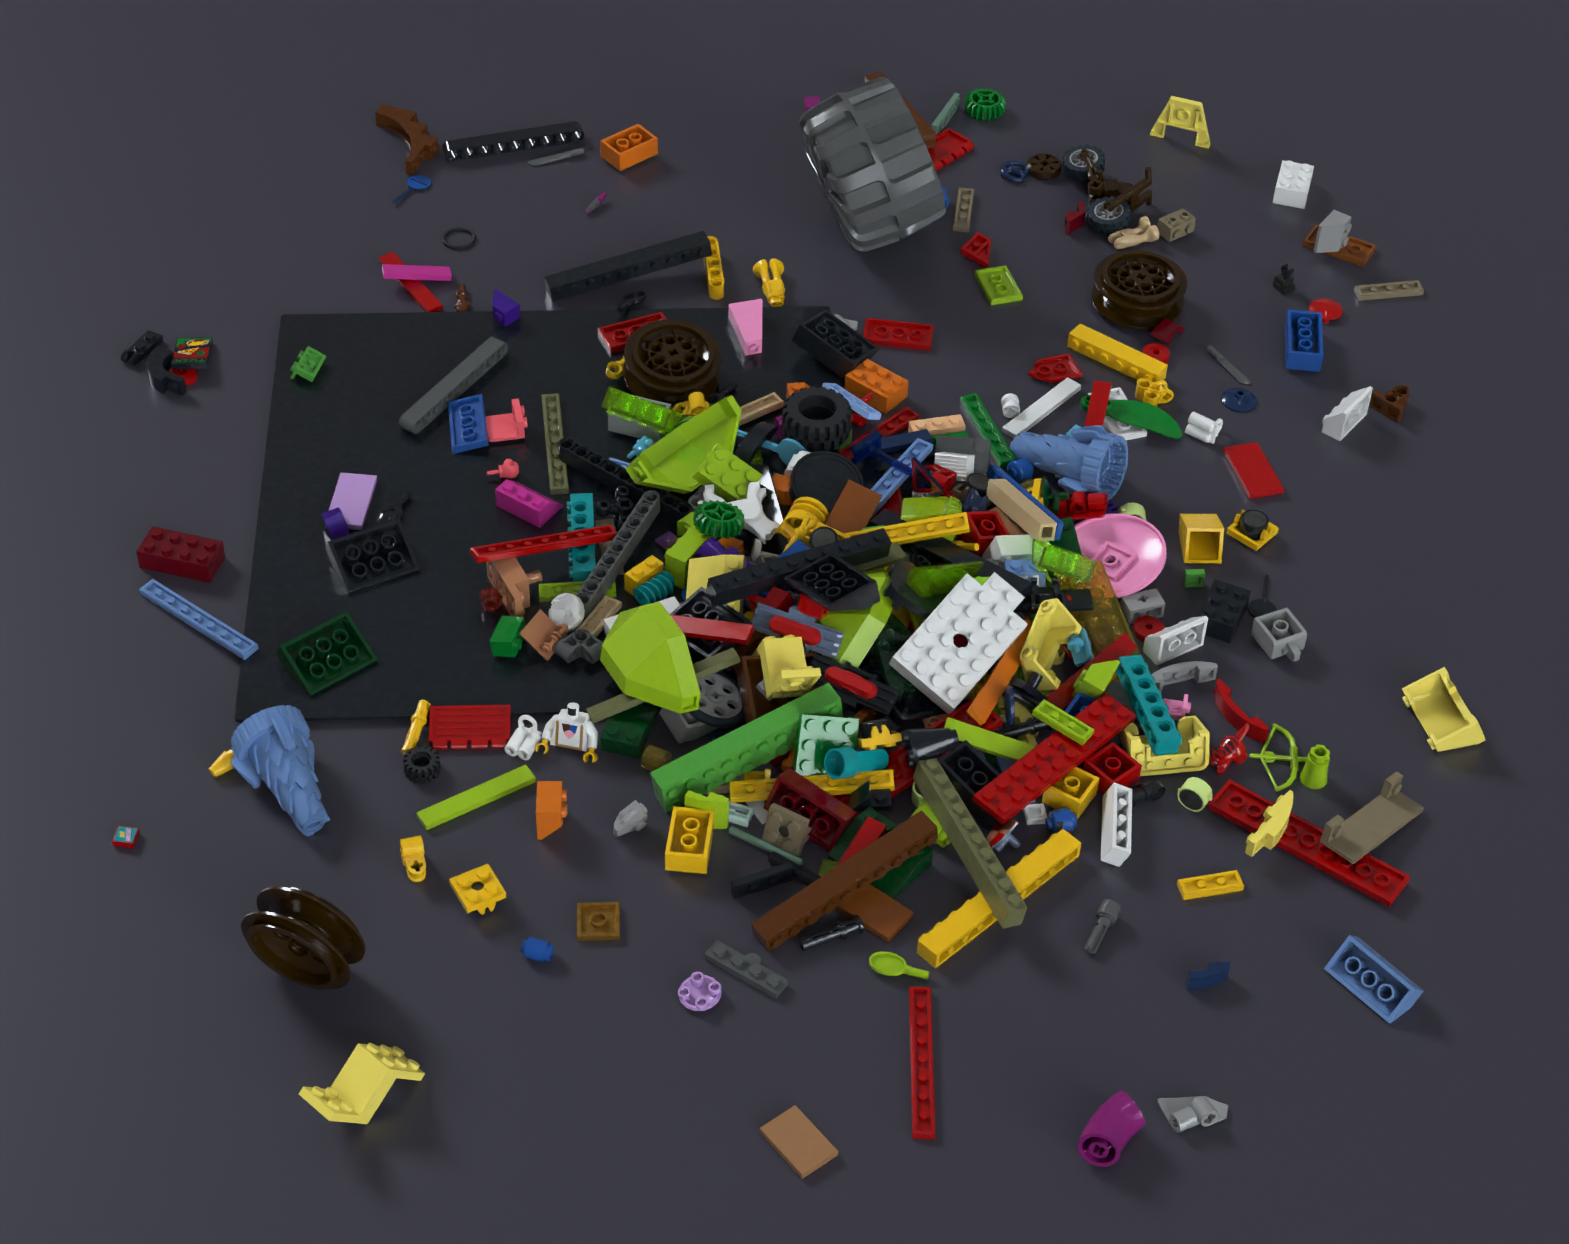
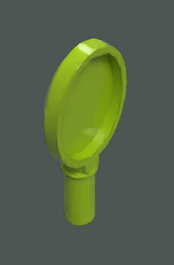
[869,951,929,980]

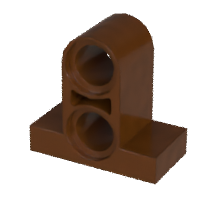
[1369,385,1410,423]

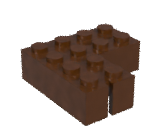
[735,652,821,724]

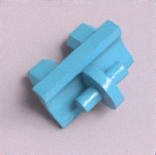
[1067,628,1095,667]

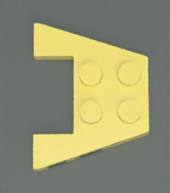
[1150,96,1211,149]

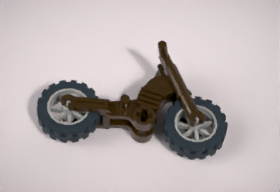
[1062,145,1152,234]

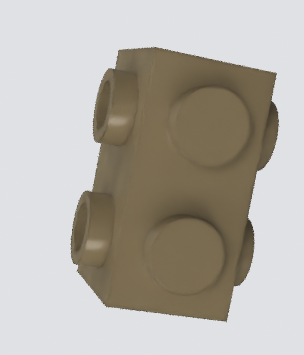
[1157,208,1196,242]

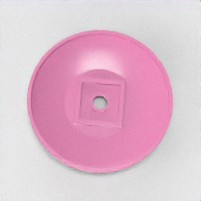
[1058,513,1167,599]

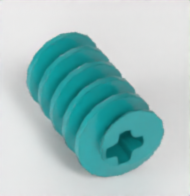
[633,571,675,605]

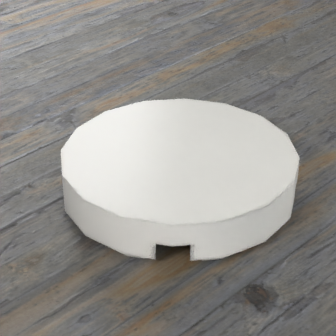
[548,593,585,632]

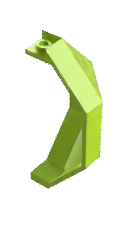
[625,395,742,494]
[815,568,894,668]
[600,602,701,714]

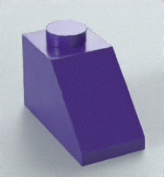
[493,289,520,327]

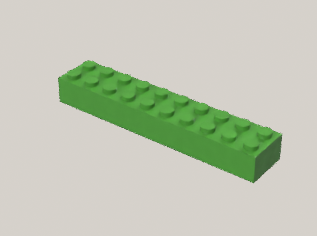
[650,683,843,813]

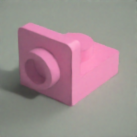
[1163,694,1191,720]

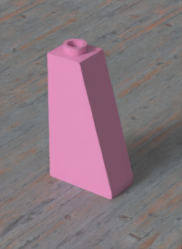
[728,299,763,356]

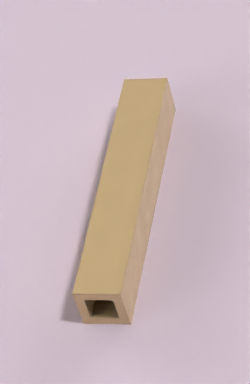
[986,479,1057,541]

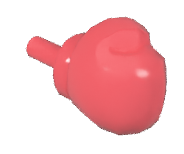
[487,459,519,479]

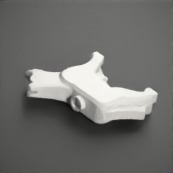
[697,482,780,544]

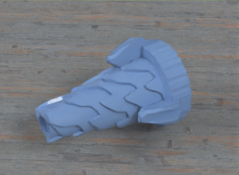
[1010,425,1128,501]
[231,705,330,836]

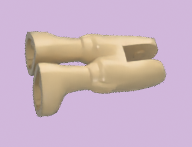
[1108,216,1159,250]

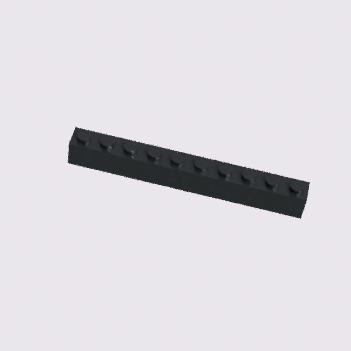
[544,231,712,302]
[870,509,1033,610]
[706,528,892,607]

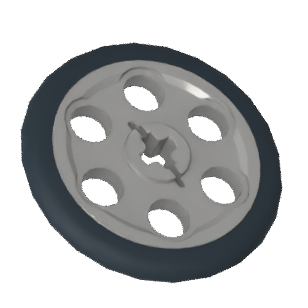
[689,671,744,728]

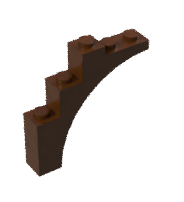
[375,104,440,175]

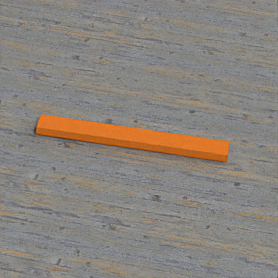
[967,617,1033,725]

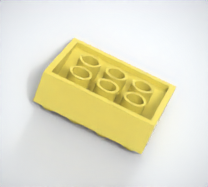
[686,555,747,615]

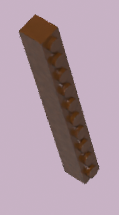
[751,810,938,952]

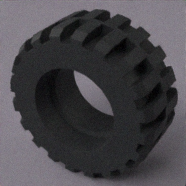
[782,386,852,452]

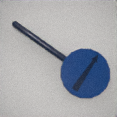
[392,175,431,203]

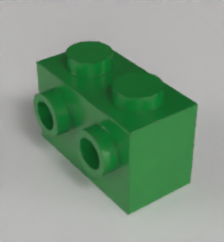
[489,616,526,658]

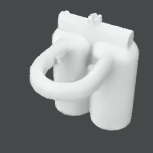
[1185,411,1223,444]
[504,715,542,760]

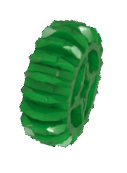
[964,88,1006,121]
[693,500,744,539]

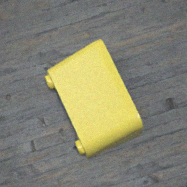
[1020,598,1082,691]
[1402,667,1486,752]
[1119,715,1210,776]

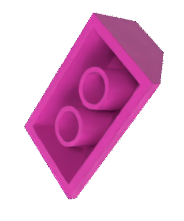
[495,479,563,528]

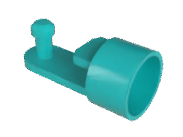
[824,747,889,779]

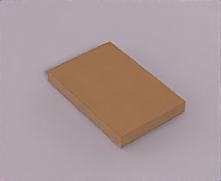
[759,1105,838,1179]

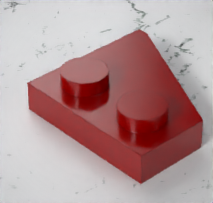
[960,232,991,268]

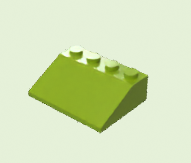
[900,496,962,542]

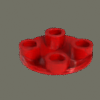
[1308,298,1343,323]

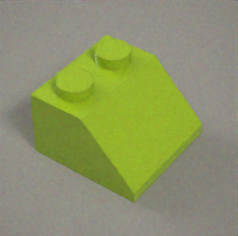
[1072,660,1120,699]

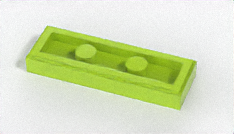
[1032,699,1095,746]

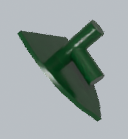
[1043,476,1069,513]

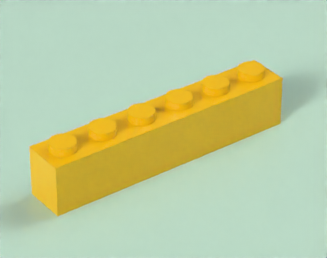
[1067,324,1168,382]

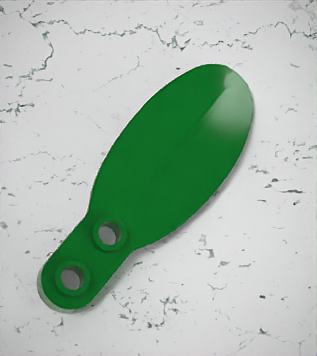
[1080,395,1182,439]

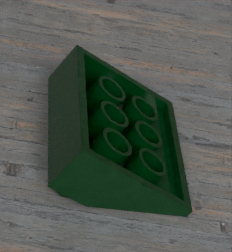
[276,611,378,697]
[828,806,933,899]

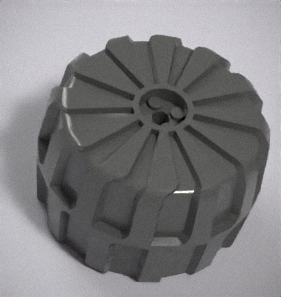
[798,77,946,252]

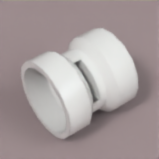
[1001,393,1020,418]

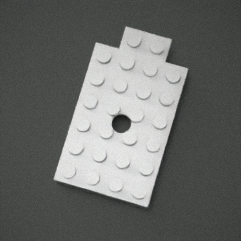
[889,572,1028,714]

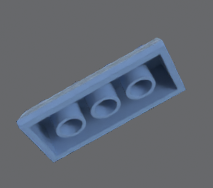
[1324,935,1424,1024]

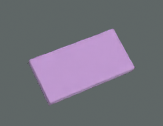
[325,472,377,530]

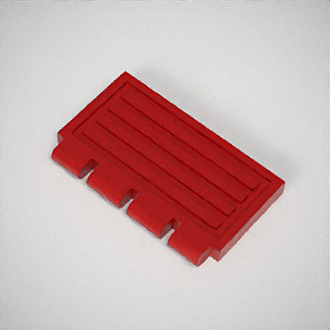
[927,128,975,171]
[429,705,511,750]

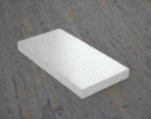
[1088,387,1147,440]

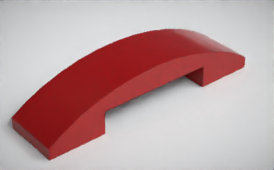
[1214,678,1270,743]

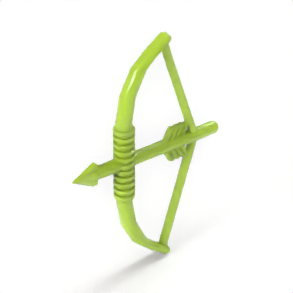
[1249,723,1307,792]

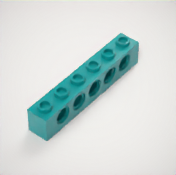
[567,493,596,582]
[1116,655,1182,755]

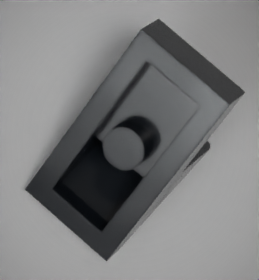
[850,781,892,813]

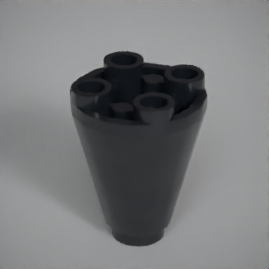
[901,728,959,769]

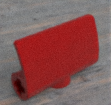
[1050,491,1108,520]

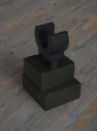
[1273,264,1296,295]

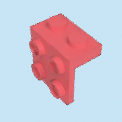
[486,398,528,442]

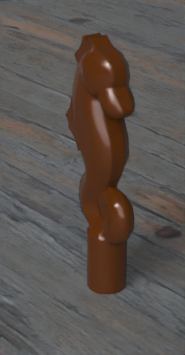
[454,283,471,312]

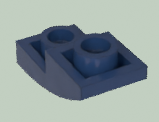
[1186,962,1230,991]

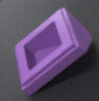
[655,531,678,550]

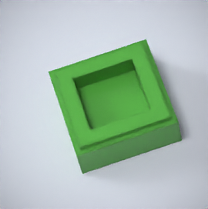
[1183,569,1205,588]

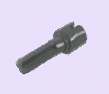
[1084,899,1121,954]

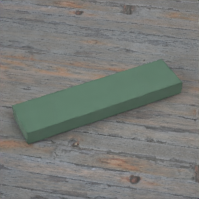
[931,92,960,135]

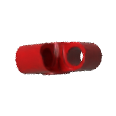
[920,464,957,493]

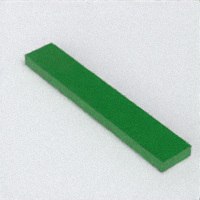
[960,393,1016,468]

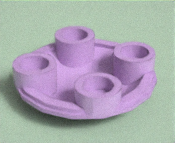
[678,972,721,1011]

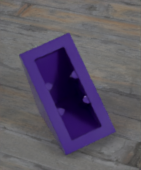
[321,507,350,540]

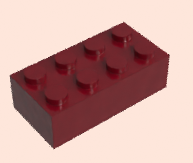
[136,526,225,583]

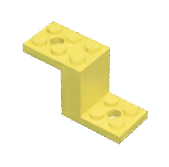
[752,635,821,699]
[299,1043,425,1124]

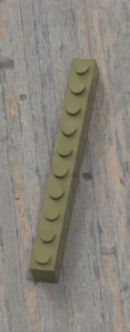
[913,758,1027,928]

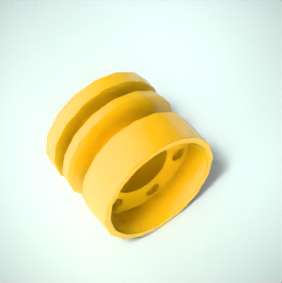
[785,497,829,529]

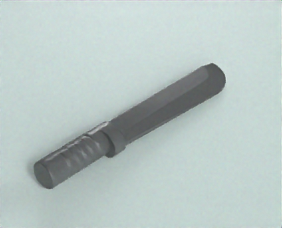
[528,148,584,166]
[1206,345,1252,384]

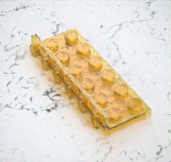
[1058,561,1140,657]

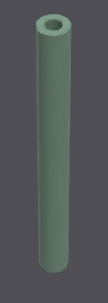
[728,826,804,866]

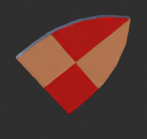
[986,819,1021,853]

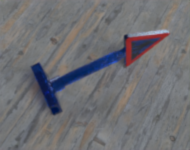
[850,430,943,493]

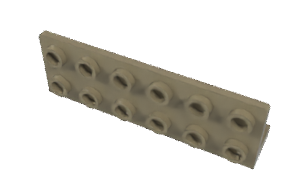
[1320,771,1424,864]

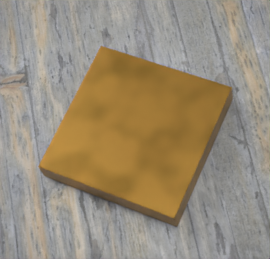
[577,902,620,941]

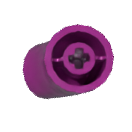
[1077,1090,1146,1167]

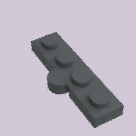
[704,940,788,999]

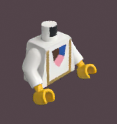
[535,703,598,763]

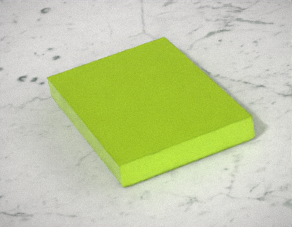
[974,265,1023,305]

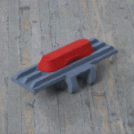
[752,602,844,659]

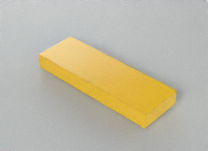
[1177,870,1244,900]

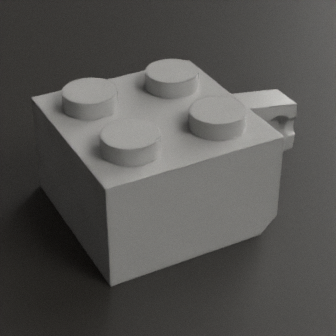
[1251,608,1307,662]

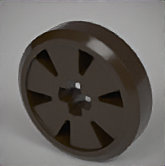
[1027,153,1062,180]

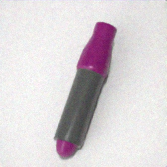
[585,192,607,214]

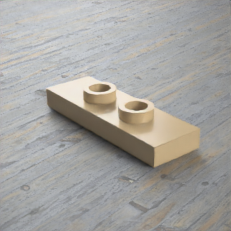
[739,392,784,425]
[578,595,622,638]

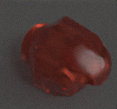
[479,586,503,611]

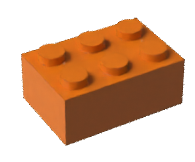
[600,124,658,171]
[845,359,909,414]

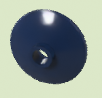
[1221,388,1257,412]

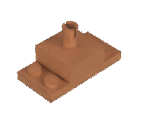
[486,557,542,617]

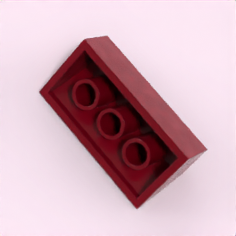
[763,768,857,852]

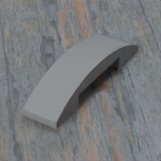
[1151,661,1218,692]

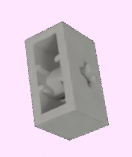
[1119,588,1166,624]

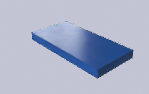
[448,394,489,454]

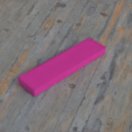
[382,264,452,281]

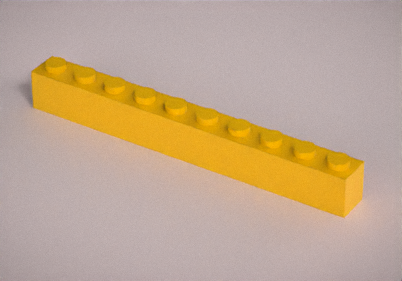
[917,829,1081,969]

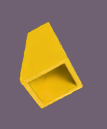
[1178,514,1224,564]

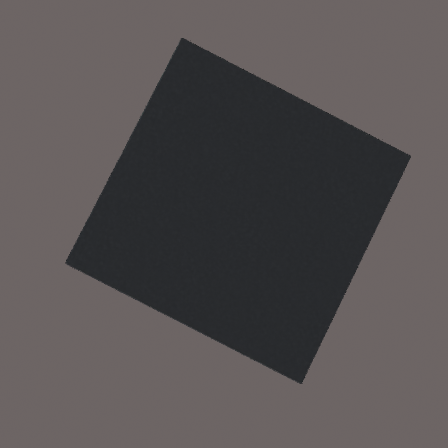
[234,306,870,722]

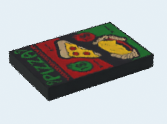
[171,337,213,369]

